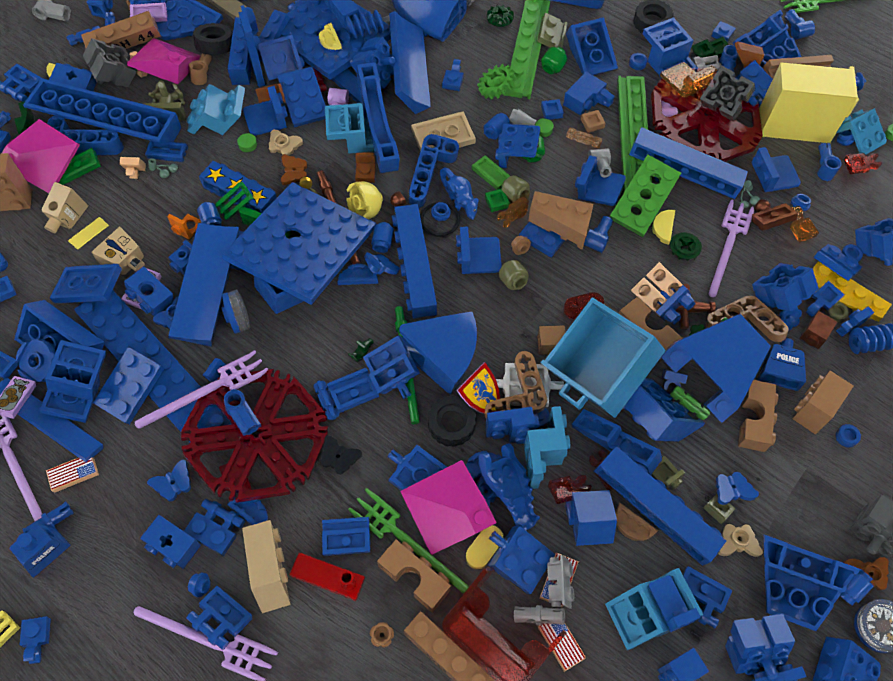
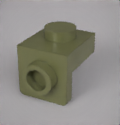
[651,456,685,490]

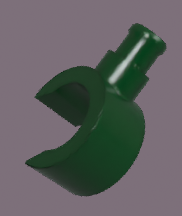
[348,338,374,362]

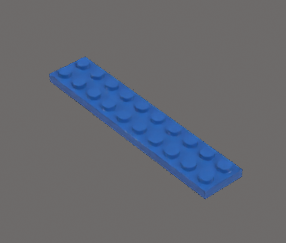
[74,290,232,443]

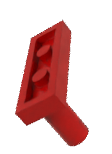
[289,552,365,601]

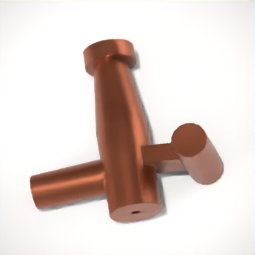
[675,284,716,329]

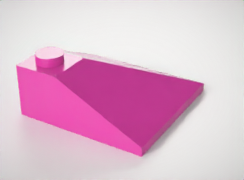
[127,38,201,84]
[2,119,80,193]
[400,460,496,555]

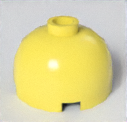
[347,181,383,219]

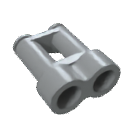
[691,55,721,74]

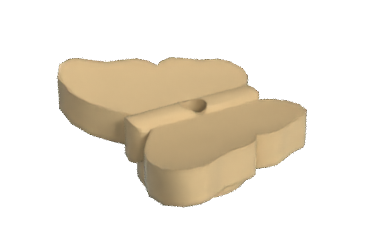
[269,129,303,156]
[718,524,763,557]

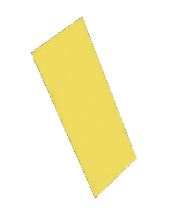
[68,217,109,250]

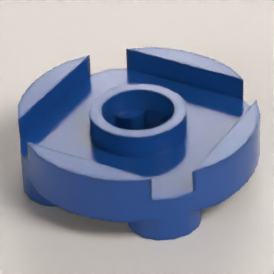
[16,340,56,382]

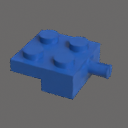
[363,335,420,399]
[488,526,555,594]

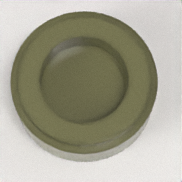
[825,302,849,323]

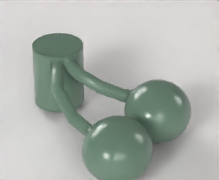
[148,158,178,178]
[740,180,760,208]

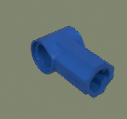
[224,390,261,436]

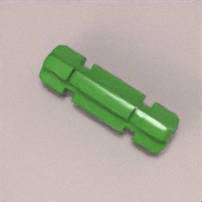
[670,386,710,420]

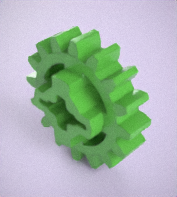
[477,64,517,100]

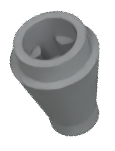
[509,108,536,125]

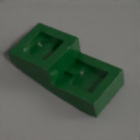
[691,37,729,58]
[14,101,34,135]

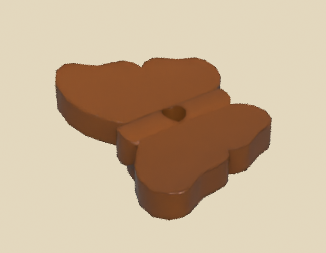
[281,154,307,185]
[843,557,889,590]

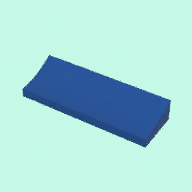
[389,11,431,114]
[168,223,239,346]

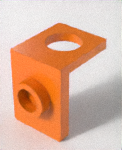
[167,214,201,240]

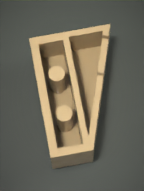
[242,520,291,613]

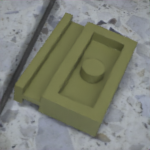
[537,13,567,48]

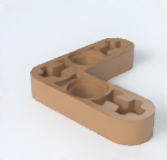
[706,296,789,342]
[484,351,547,418]

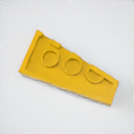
[813,261,892,322]

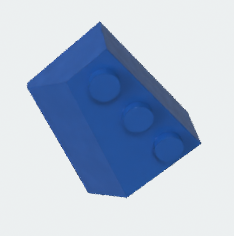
[623,378,705,442]

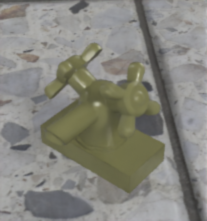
[144,80,186,121]

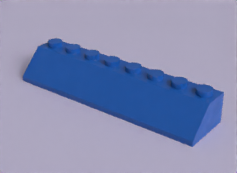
[23,78,182,143]

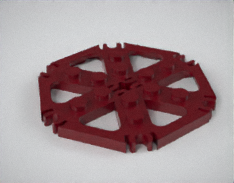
[651,68,763,162]
[181,369,328,503]

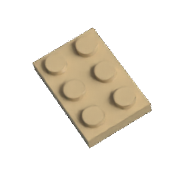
[411,112,476,151]

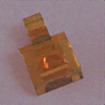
[497,196,529,228]
[790,206,819,242]

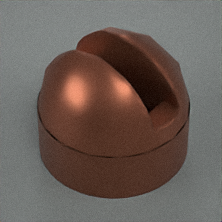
[390,191,407,207]

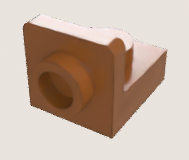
[355,152,376,183]

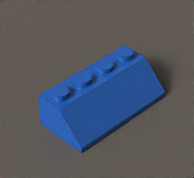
[14,300,105,351]

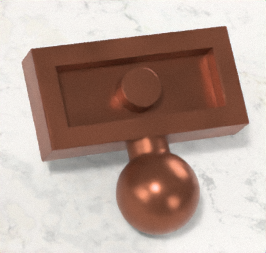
[751,199,798,231]

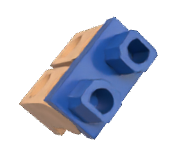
[631,262,696,325]

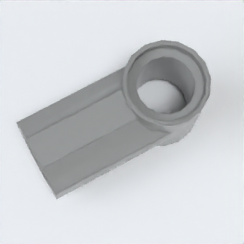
[32,0,71,21]

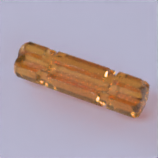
[566,127,602,149]

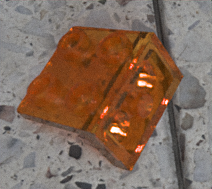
[660,62,717,98]

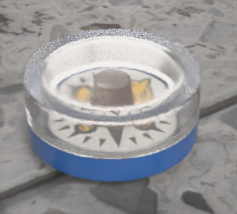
[221,289,251,334]
[854,599,893,653]

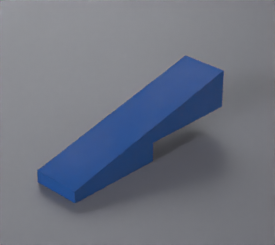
[571,409,662,475]

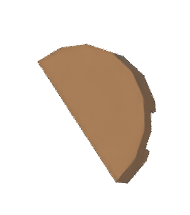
[615,502,658,541]

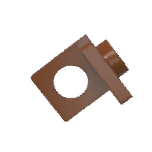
[255,83,286,103]

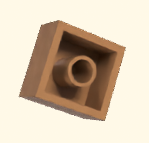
[793,371,854,434]

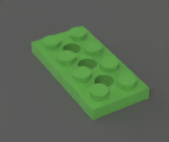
[610,155,681,237]

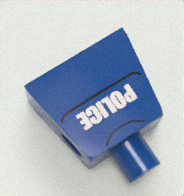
[757,338,806,391]
[9,524,71,578]

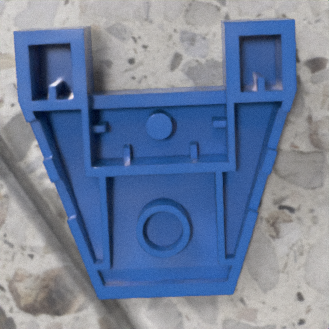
[661,314,771,423]

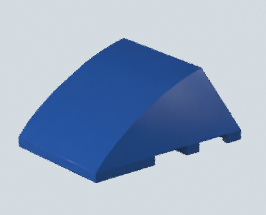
[732,9,801,67]
[763,535,861,631]

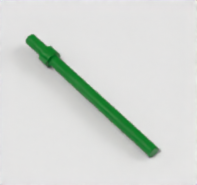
[395,306,419,424]

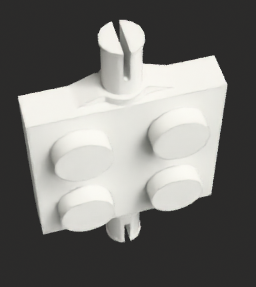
[496,363,564,407]

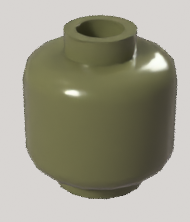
[502,175,530,204]
[499,260,529,290]

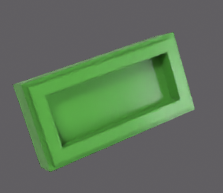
[472,155,510,190]

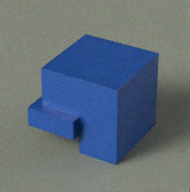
[565,490,617,546]

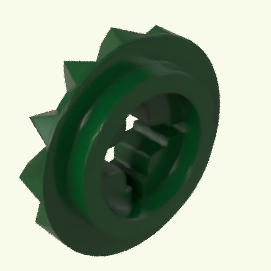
[487,4,514,27]
[669,232,702,261]

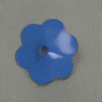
[779,307,802,331]

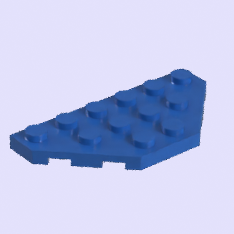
[130,0,223,41]

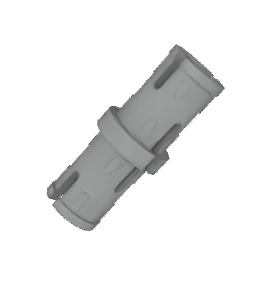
[514,605,565,626]

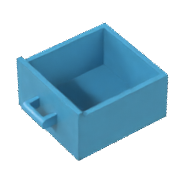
[540,297,666,418]

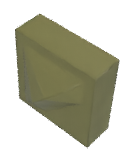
[703,494,735,524]

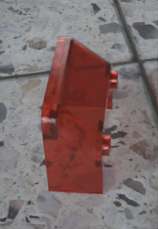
[442,566,567,681]

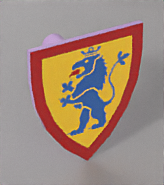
[457,362,500,414]

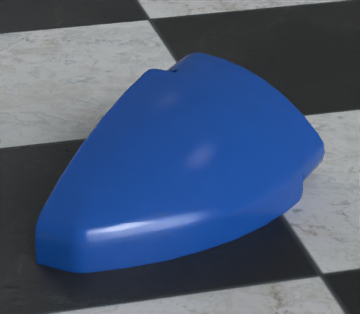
[392,0,467,42]

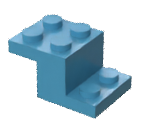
[187,84,245,135]
[325,103,375,154]
[524,406,570,489]
[605,568,703,651]

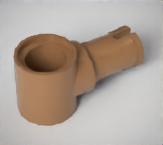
[189,53,212,85]

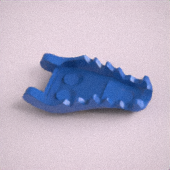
[479,443,540,530]

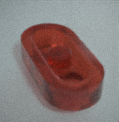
[564,292,604,319]

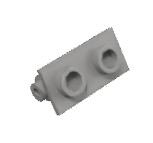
[547,555,574,609]

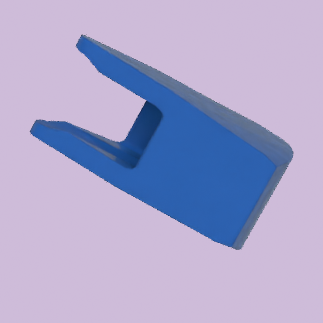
[399,312,477,395]

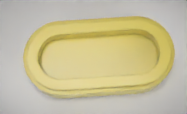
[466,526,503,569]

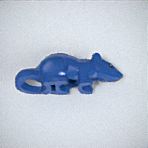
[439,168,479,220]

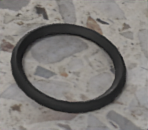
[420,202,460,236]

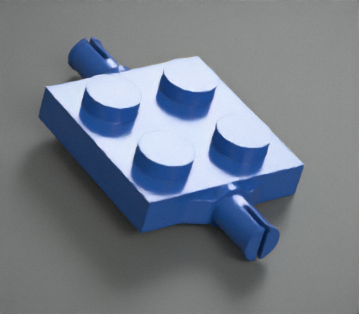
[388,445,447,491]

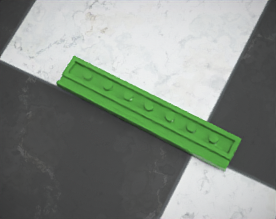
[505,0,551,99]
[617,76,652,197]

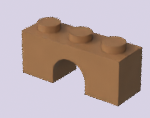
[619,296,682,362]
[738,380,778,452]
[377,540,451,613]

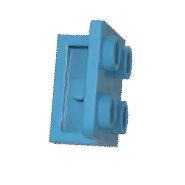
[836,108,887,156]

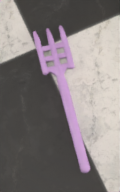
[708,199,754,297]
[135,350,268,429]
[0,416,42,521]
[134,606,278,681]

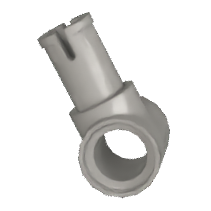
[588,148,612,178]

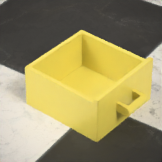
[759,63,859,143]

